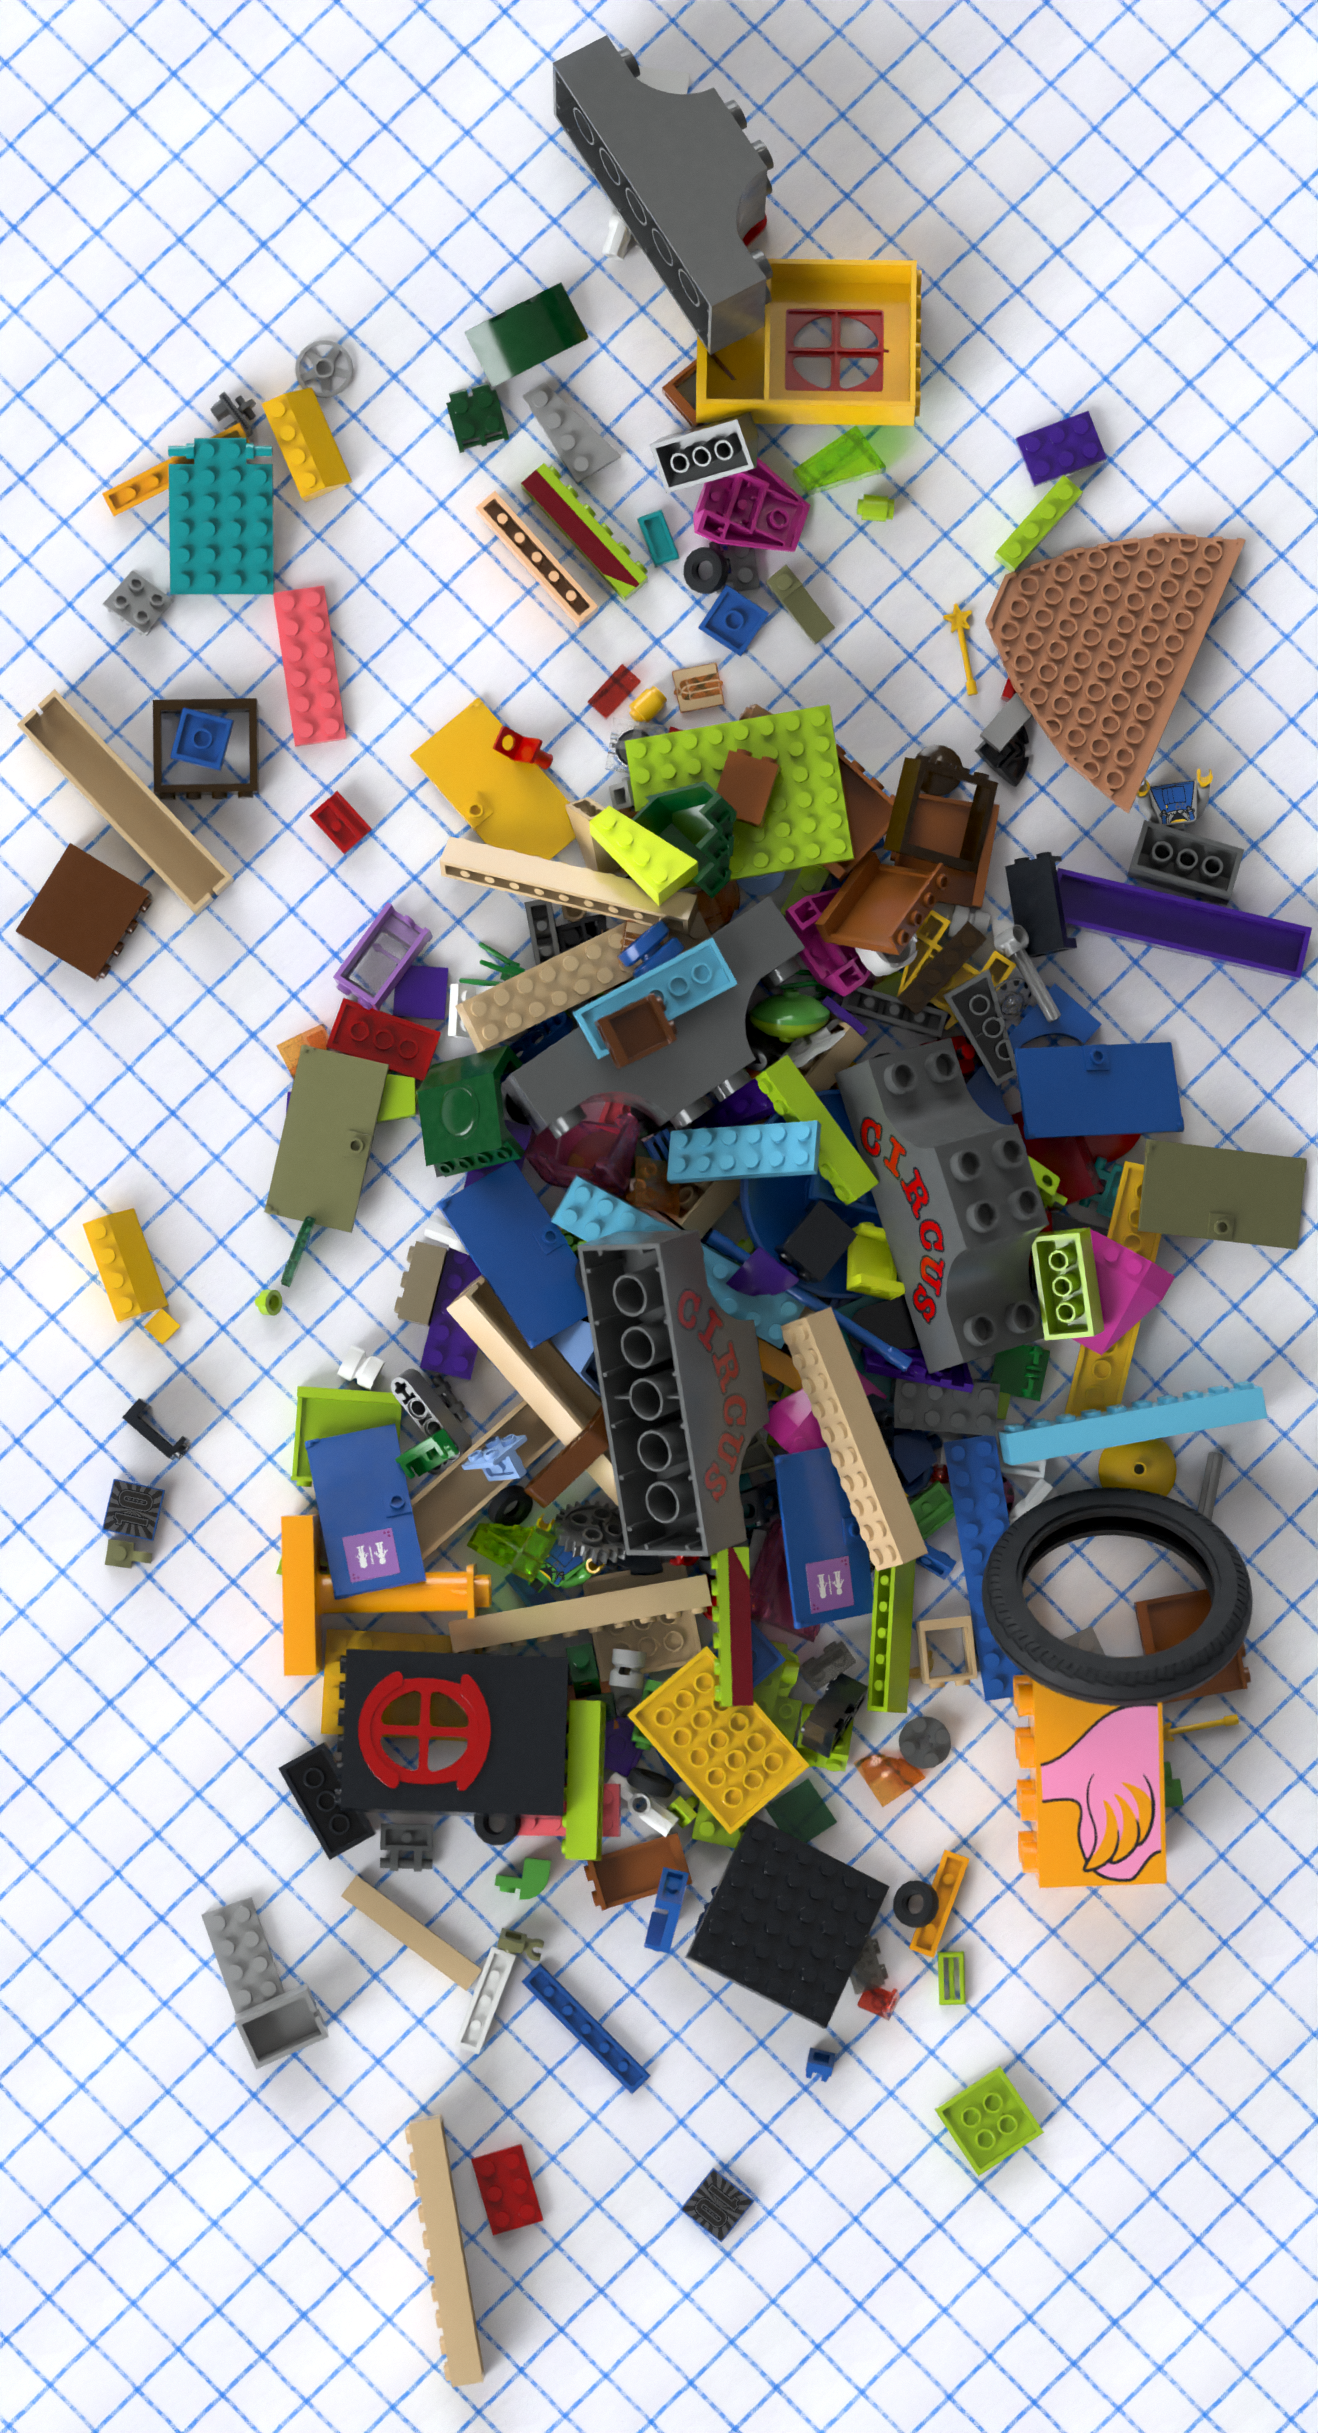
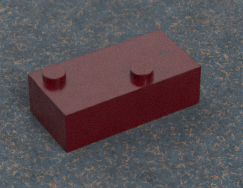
[1012,1111,1104,1212]

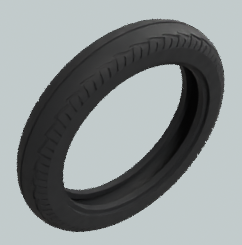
[982,1487,1253,1706]

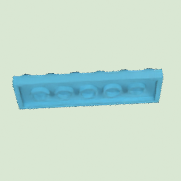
[573,938,738,1059]
[667,1121,821,1184]

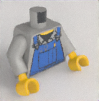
[1137,768,1213,832]

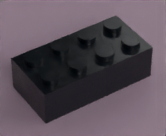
[278,1742,376,1860]

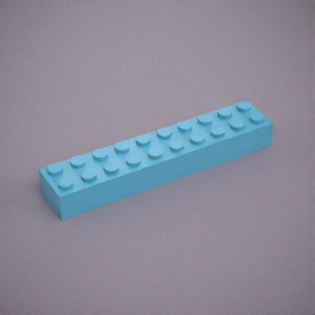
[551,1174,805,1349]
[998,1381,1267,1465]

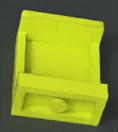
[846,1222,905,1300]

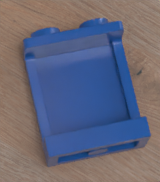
[644,1867,689,1954]

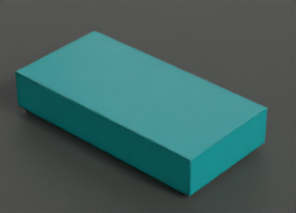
[637,510,680,568]

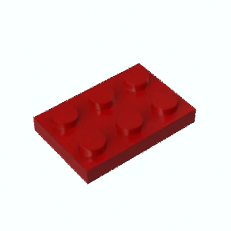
[471,2143,544,2235]

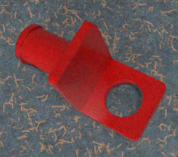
[493,726,553,769]

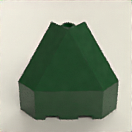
[631,781,737,898]

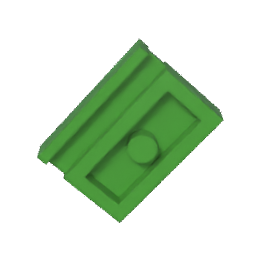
[909,1480,955,1540]

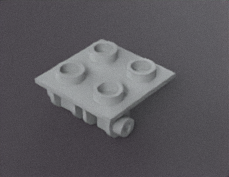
[103,570,174,636]

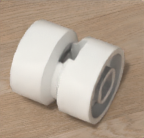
[337,1345,385,1391]

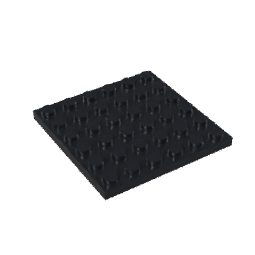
[685,1816,890,2029]

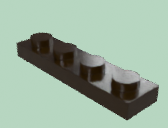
[897,921,987,1016]

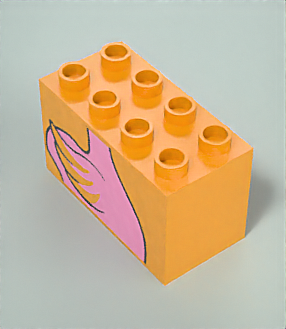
[1013,1656,1167,1888]

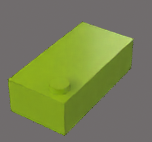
[1032,1227,1105,1340]

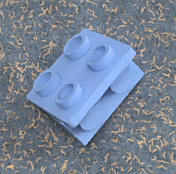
[461,1434,528,1482]

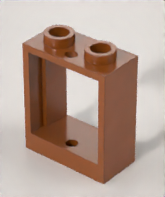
[662,352,736,428]

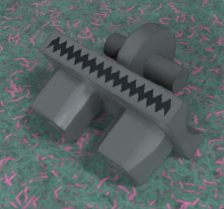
[210,391,256,437]

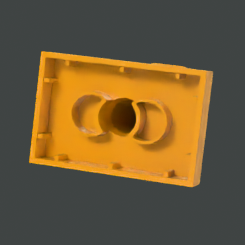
[281,1514,492,1676]

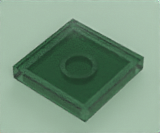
[765,1779,837,1843]

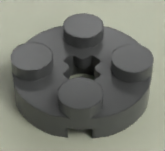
[899,1716,951,1769]

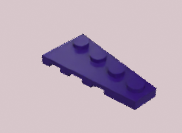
[691,1078,776,1129]
[861,1347,974,1393]

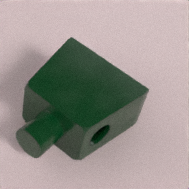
[566,1643,602,1699]

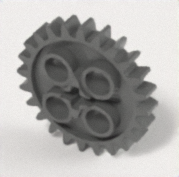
[553,1500,626,1564]

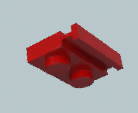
[309,791,372,855]

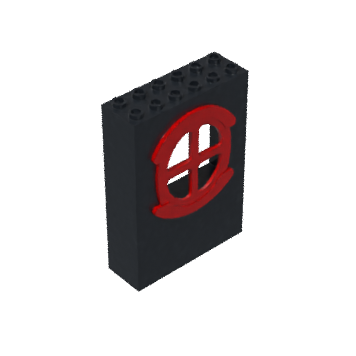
[334,1649,569,1820]

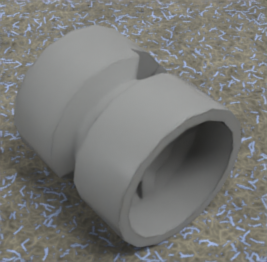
[947,905,991,946]
[609,1648,647,1689]

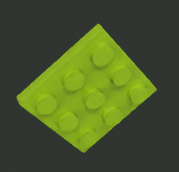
[934,2066,1044,2176]

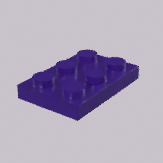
[1015,411,1107,487]

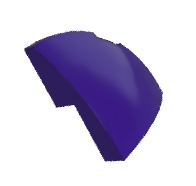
[726,1246,800,1297]

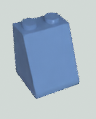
[550,1320,601,1397]

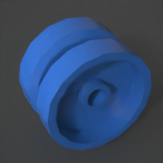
[618,920,685,978]

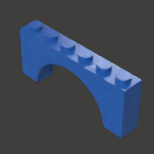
[966,983,1102,1125]

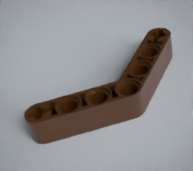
[524,1404,609,1509]

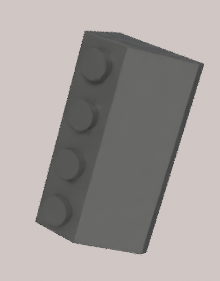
[650,412,759,494]
[1127,820,1244,906]

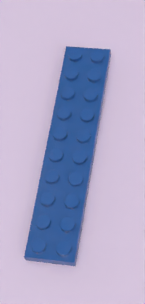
[943,1435,1026,1701]

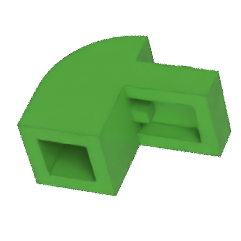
[495,1857,551,1900]

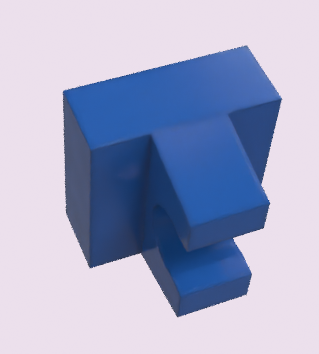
[805,2047,836,2082]

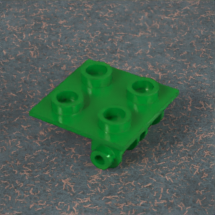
[991,1345,1050,1402]

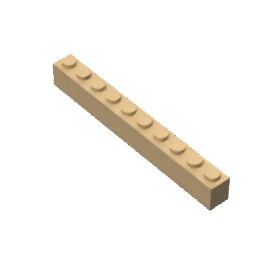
[440,836,698,935]
[448,1575,712,1654]

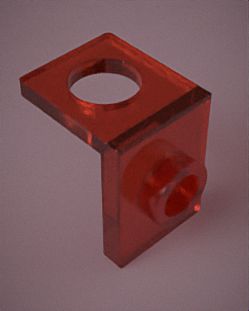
[857,1982,900,2021]

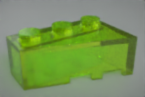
[792,425,886,496]
[466,1523,558,1583]

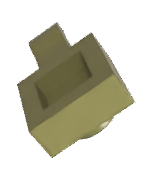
[105,1539,153,1569]
[497,1928,544,1961]

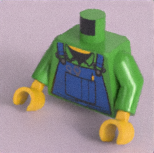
[527,1513,605,1594]

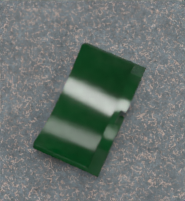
[464,282,588,387]

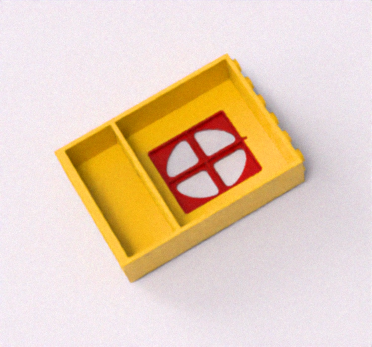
[696,258,922,426]

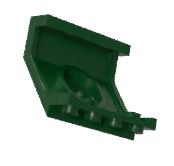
[417,1045,525,1177]

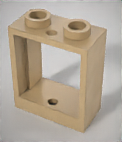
[915,1616,978,1689]

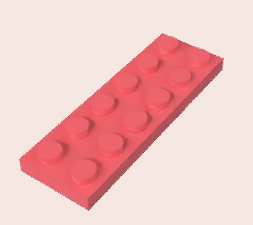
[273,585,347,747]

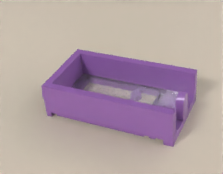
[333,902,433,1012]

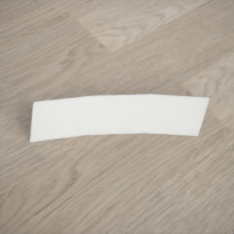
[636,66,690,94]

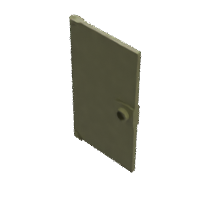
[264,1045,390,1233]
[1138,1139,1307,1250]

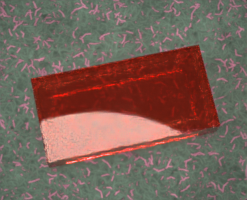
[587,664,641,720]

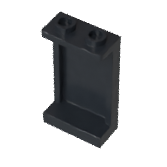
[1005,852,1077,958]

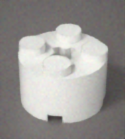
[855,933,918,976]

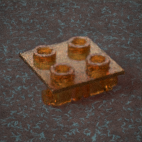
[626,1156,680,1215]

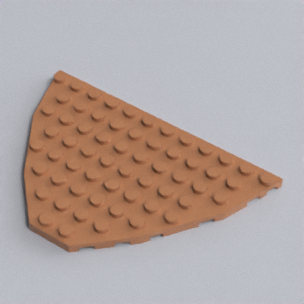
[985,532,1246,813]

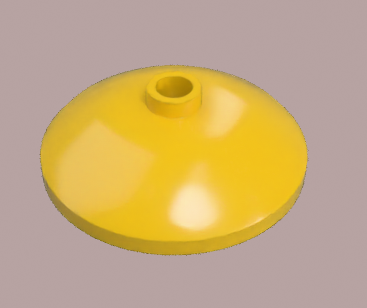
[1098,1438,1177,1496]

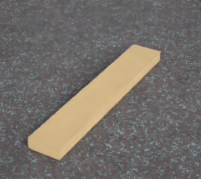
[341,1875,482,1991]

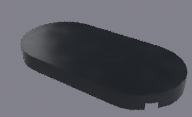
[848,1295,920,1354]

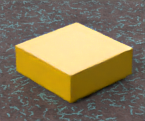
[144,1308,181,1345]

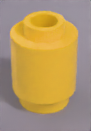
[629,686,667,724]

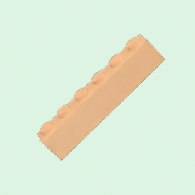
[476,491,598,628]

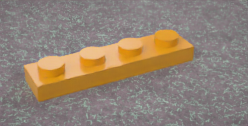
[909,1849,969,1958]

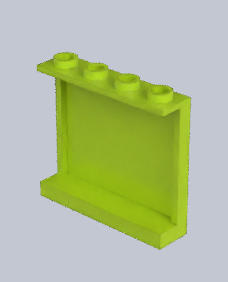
[291,1386,402,1487]

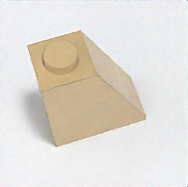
[565,797,621,874]

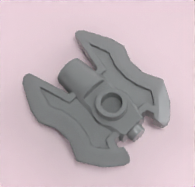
[779,1018,846,1068]

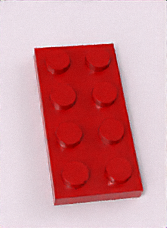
[326,998,442,1082]

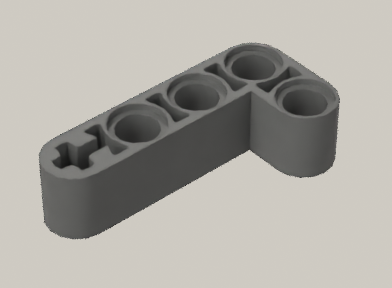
[390,1369,472,1475]

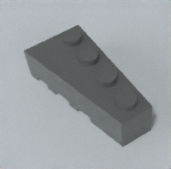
[943,969,1017,1086]

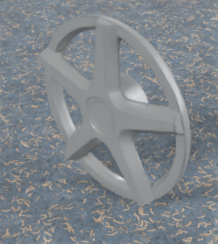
[295,340,353,398]

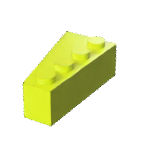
[589,806,698,906]

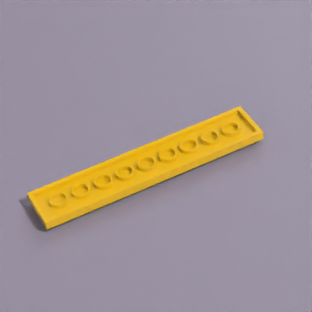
[1064,1161,1162,1417]

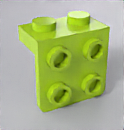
[796,1703,854,1772]

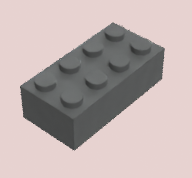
[889,1377,1000,1436]

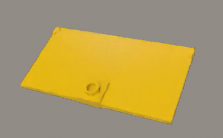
[410,697,576,860]

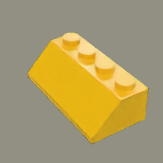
[262,387,352,503]
[82,1208,169,1323]

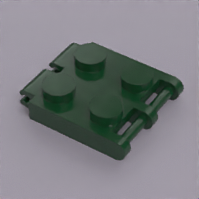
[446,382,510,453]

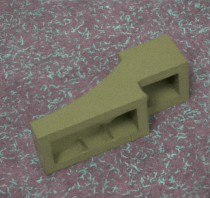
[766,565,835,645]

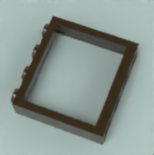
[153,698,259,800]
[883,755,998,874]

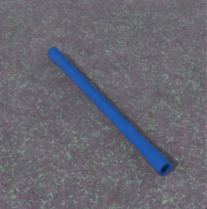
[706,1230,913,1372]

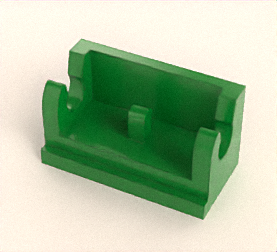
[395,1428,459,1479]

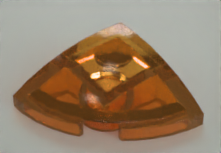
[693,880,740,936]
[276,1024,329,1079]
[853,1754,926,1807]

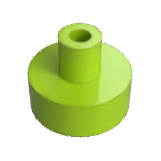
[255,1289,282,1316]

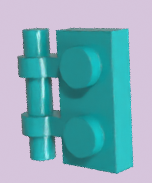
[1079,1156,1123,1218]

